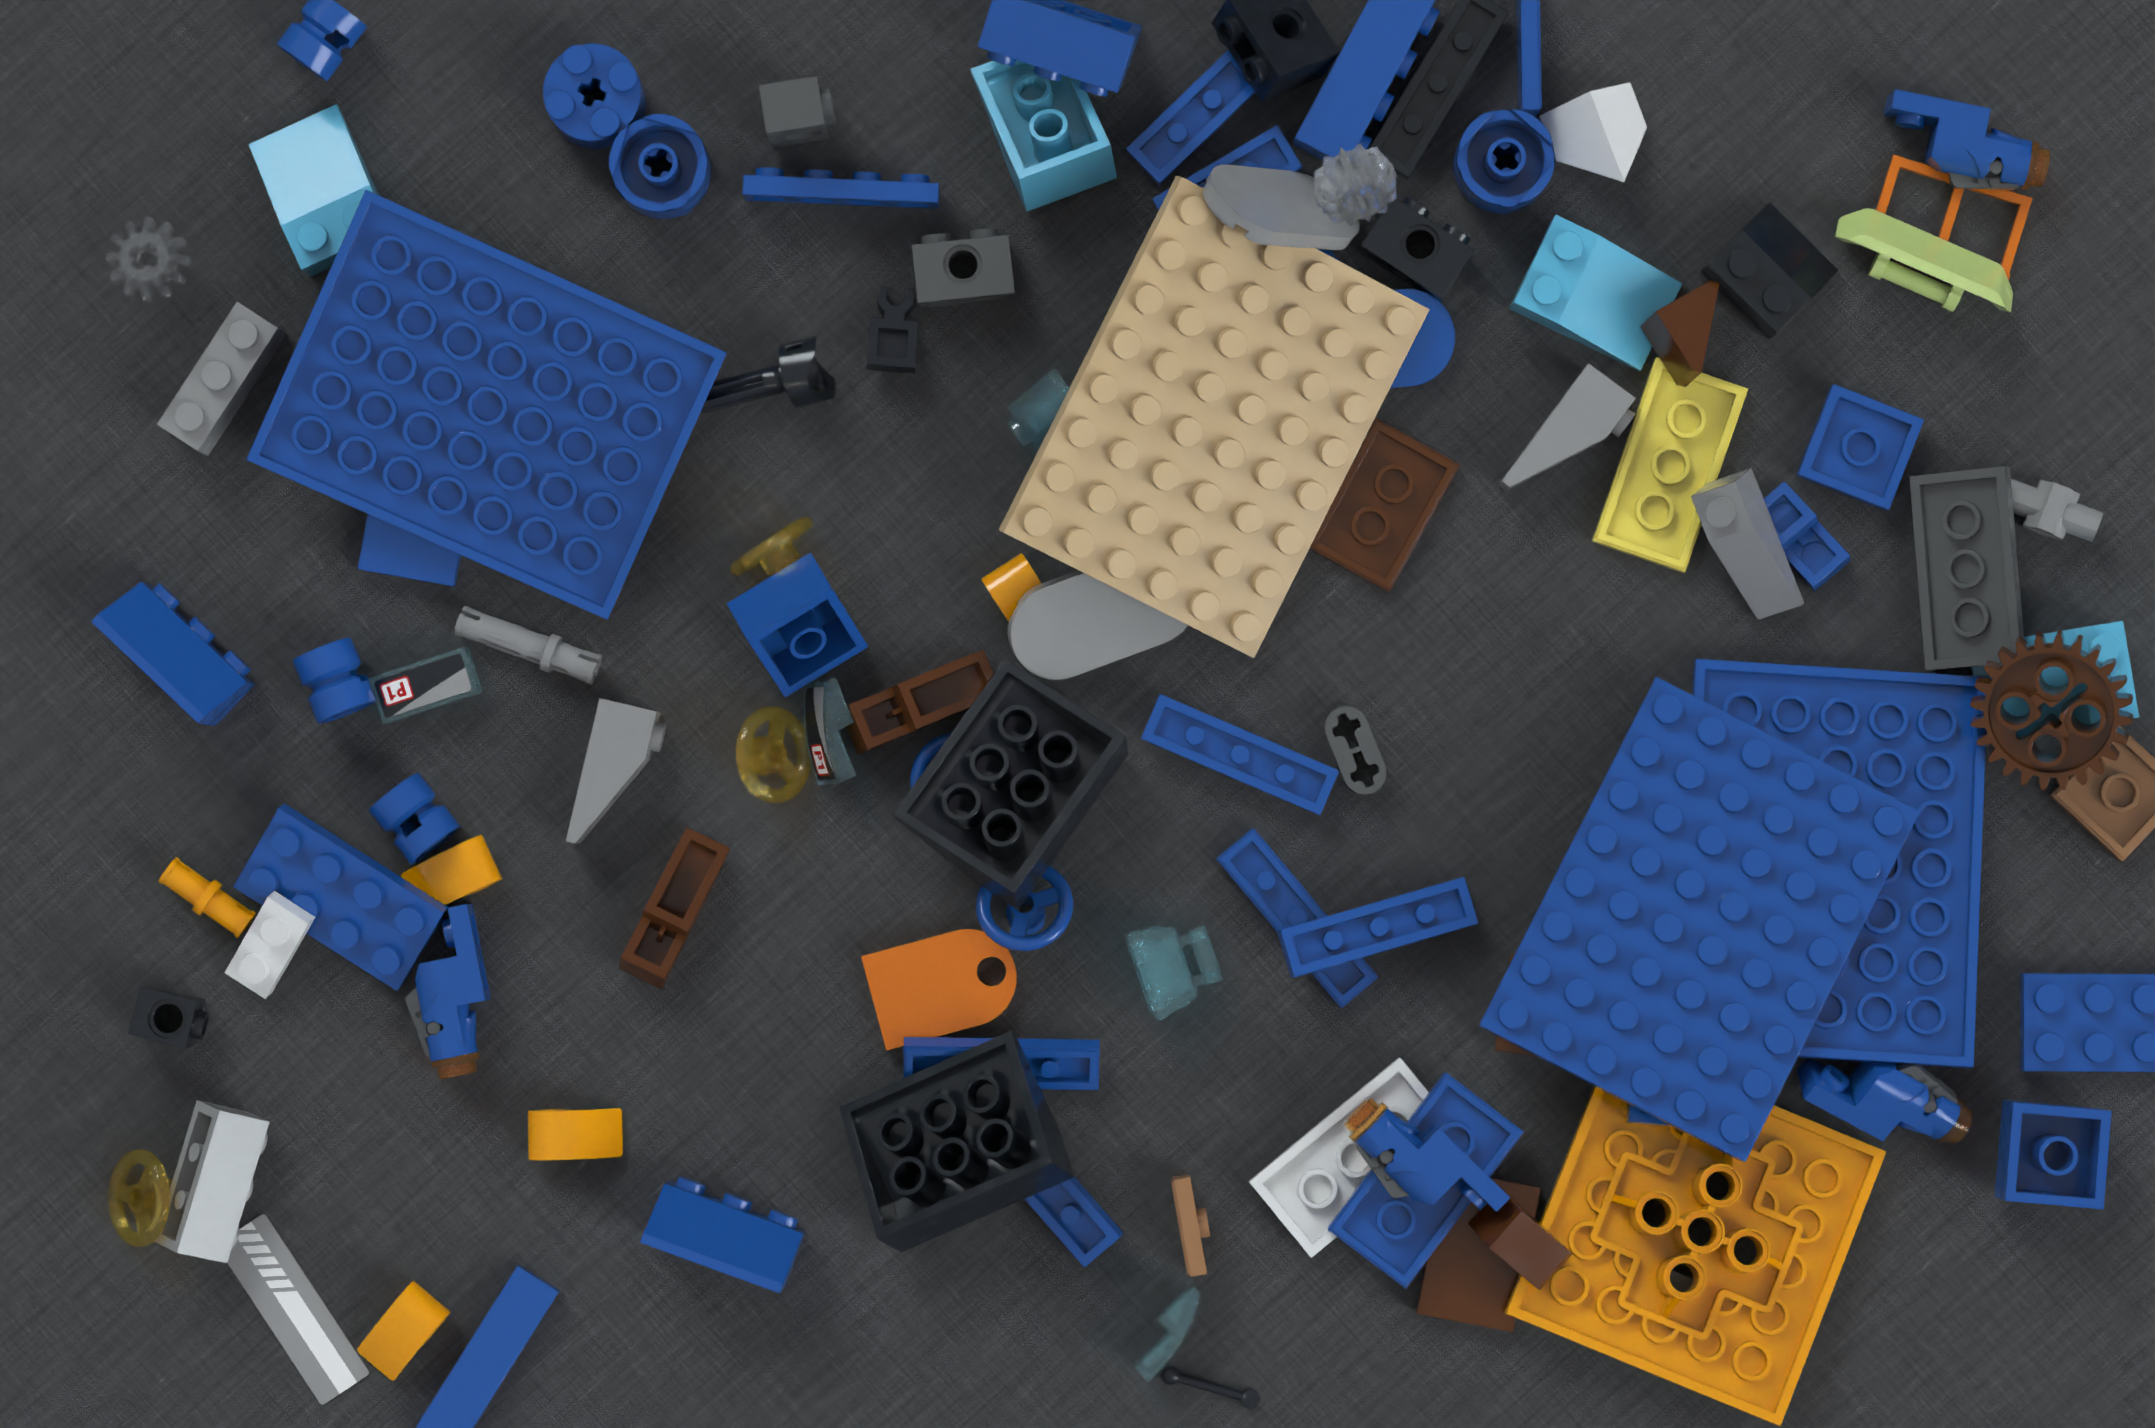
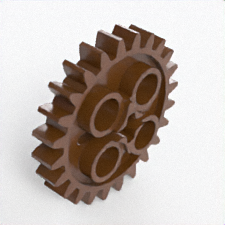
[1970,630,2134,790]

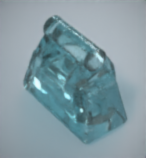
[1125,925,1224,1020]

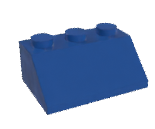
[978,0,1143,97]
[91,582,255,726]
[640,1176,806,1293]

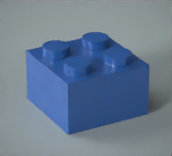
[726,552,868,697]
[1994,1100,2112,1210]

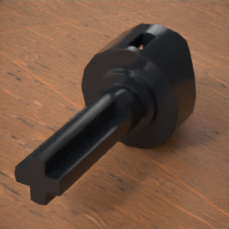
[701,336,836,414]

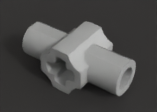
[2011,479,2103,542]

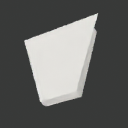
[1539,82,1647,182]

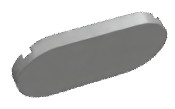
[1203,164,1360,250]
[1008,570,1188,680]

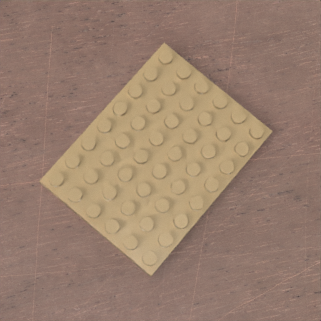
[999,176,1430,658]

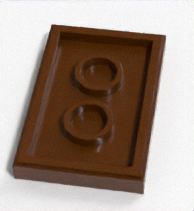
[1309,418,1460,593]
[1416,1177,1541,1332]

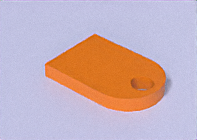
[861,929,1017,1051]

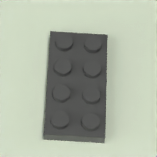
[1909,466,2024,670]

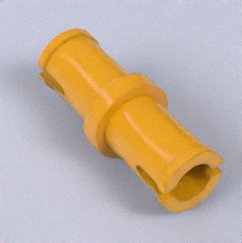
[158,856,257,938]

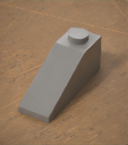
[1498,363,1636,491]
[1691,468,1804,620]
[566,698,666,844]

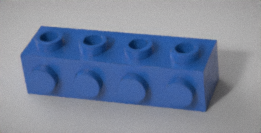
[1293,0,1441,172]

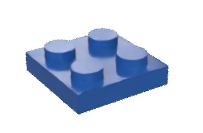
[1795,384,1924,511]

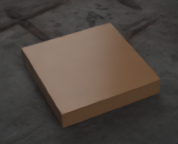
[2048,726,2155,862]

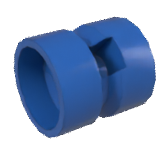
[276,0,367,82]
[292,637,377,724]
[369,772,461,865]

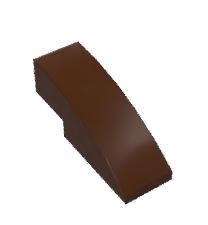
[839,649,994,755]
[618,827,730,989]

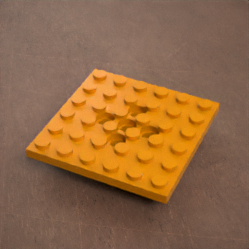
[1504,1086,1887,1426]

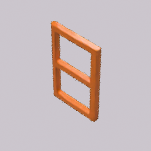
[1875,155,2033,280]

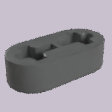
[1323,706,1387,795]

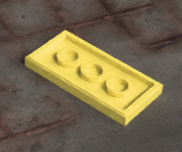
[1592,357,1748,573]

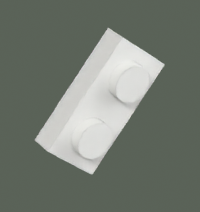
[225,891,315,999]

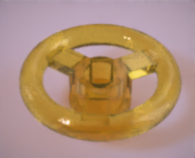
[730,516,813,577]
[736,706,812,803]
[108,1149,172,1247]

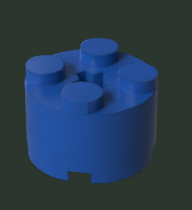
[543,43,646,149]
[1453,109,1555,215]
[609,114,711,219]

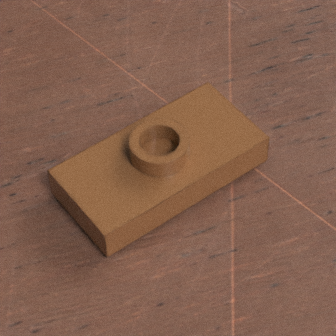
[1171,1174,1210,1277]

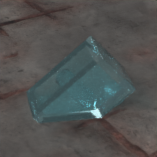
[1006,368,1069,451]

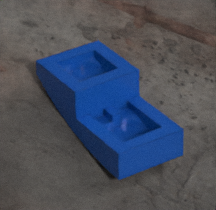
[1764,481,1851,592]

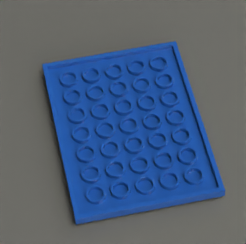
[246,190,727,620]
[1692,659,1988,1068]
[1478,677,1920,1162]

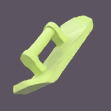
[1835,208,2013,312]

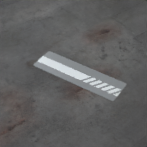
[227,1214,369,1405]

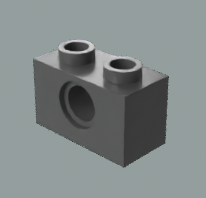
[759,76,837,148]
[912,228,1015,309]

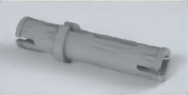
[454,606,602,685]

